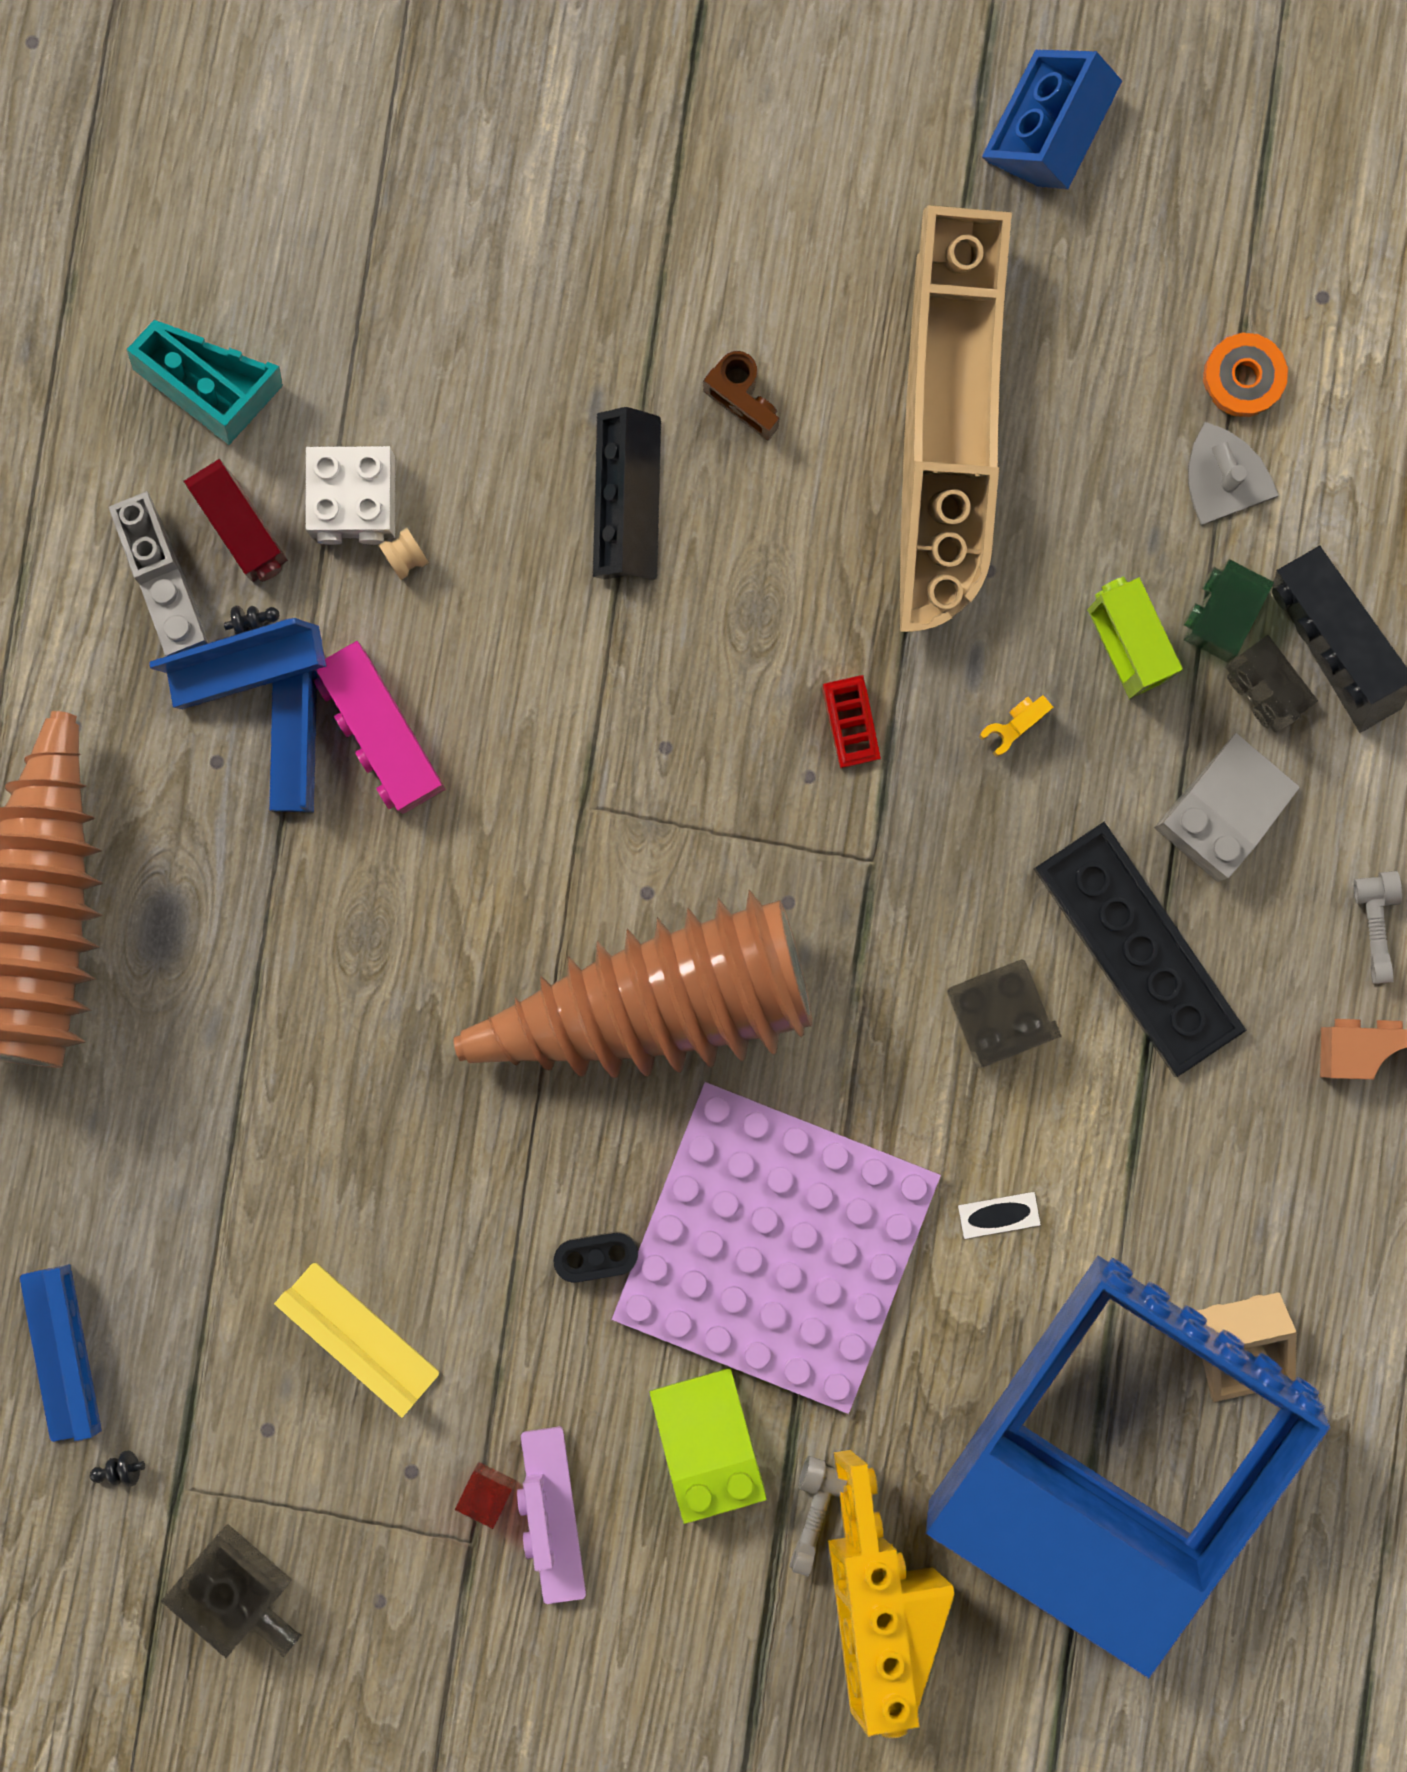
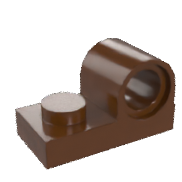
[703,351,780,441]

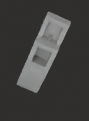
[109,491,208,656]

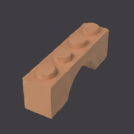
[1320,1019,1407,1080]

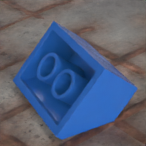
[982,50,1122,189]

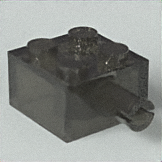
[161,1524,302,1658]

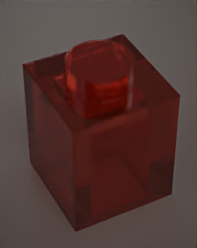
[455,1462,516,1529]

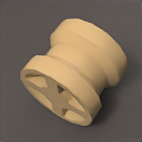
[379,528,429,580]

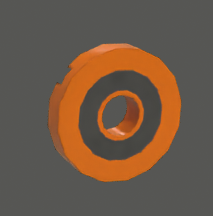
[1203,333,1288,417]

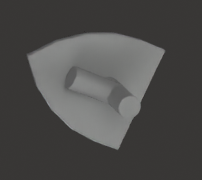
[1188,422,1279,525]

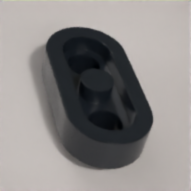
[553,1232,638,1283]

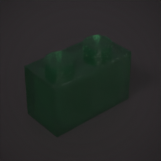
[1183,559,1274,663]

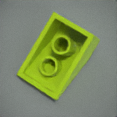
[649,1367,767,1524]

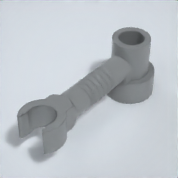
[1353,871,1402,984]
[789,1456,847,1577]

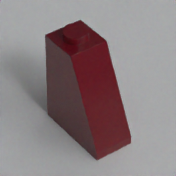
[183,458,288,582]

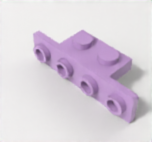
[517,1426,586,1604]

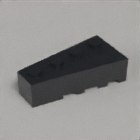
[1272,545,1407,733]

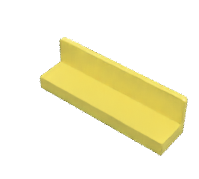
[274,1263,439,1418]

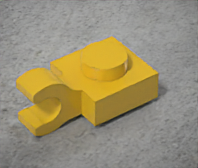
[979,695,1054,757]

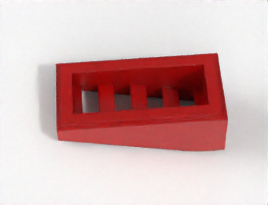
[821,675,881,769]

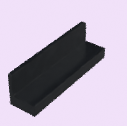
[593,406,661,580]

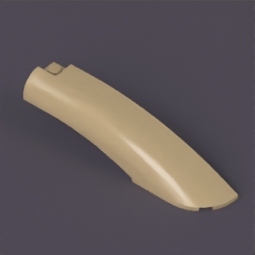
[900,205,1012,632]

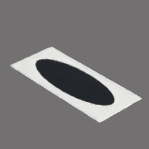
[958,1192,1041,1239]

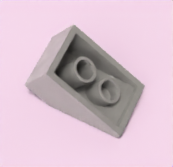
[1154,733,1300,882]

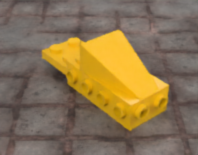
[828,1450,954,1738]

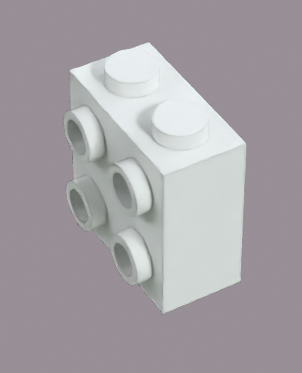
[306,446,395,545]

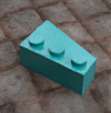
[126,319,283,445]

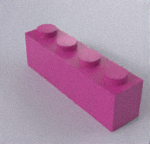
[313,641,446,814]

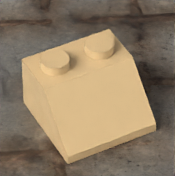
[1197,1292,1297,1402]

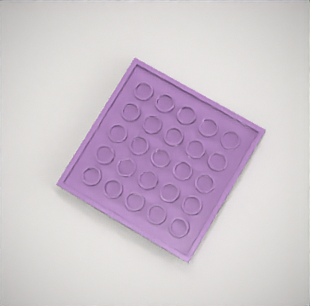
[611,1082,941,1414]

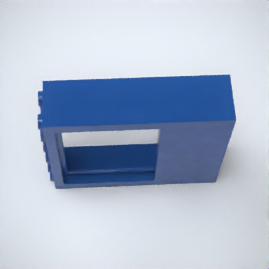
[926,1255,1330,1678]

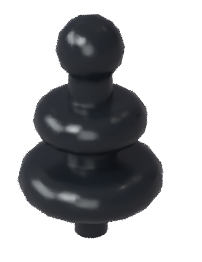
[223,606,280,635]
[90,1450,145,1487]

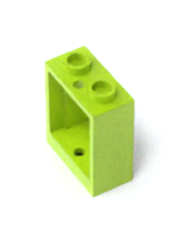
[1087,576,1183,699]

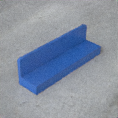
[149,618,326,710]
[269,670,317,812]
[20,1264,102,1442]

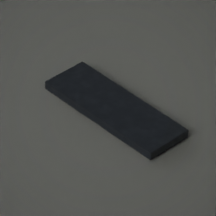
[1033,821,1247,1077]

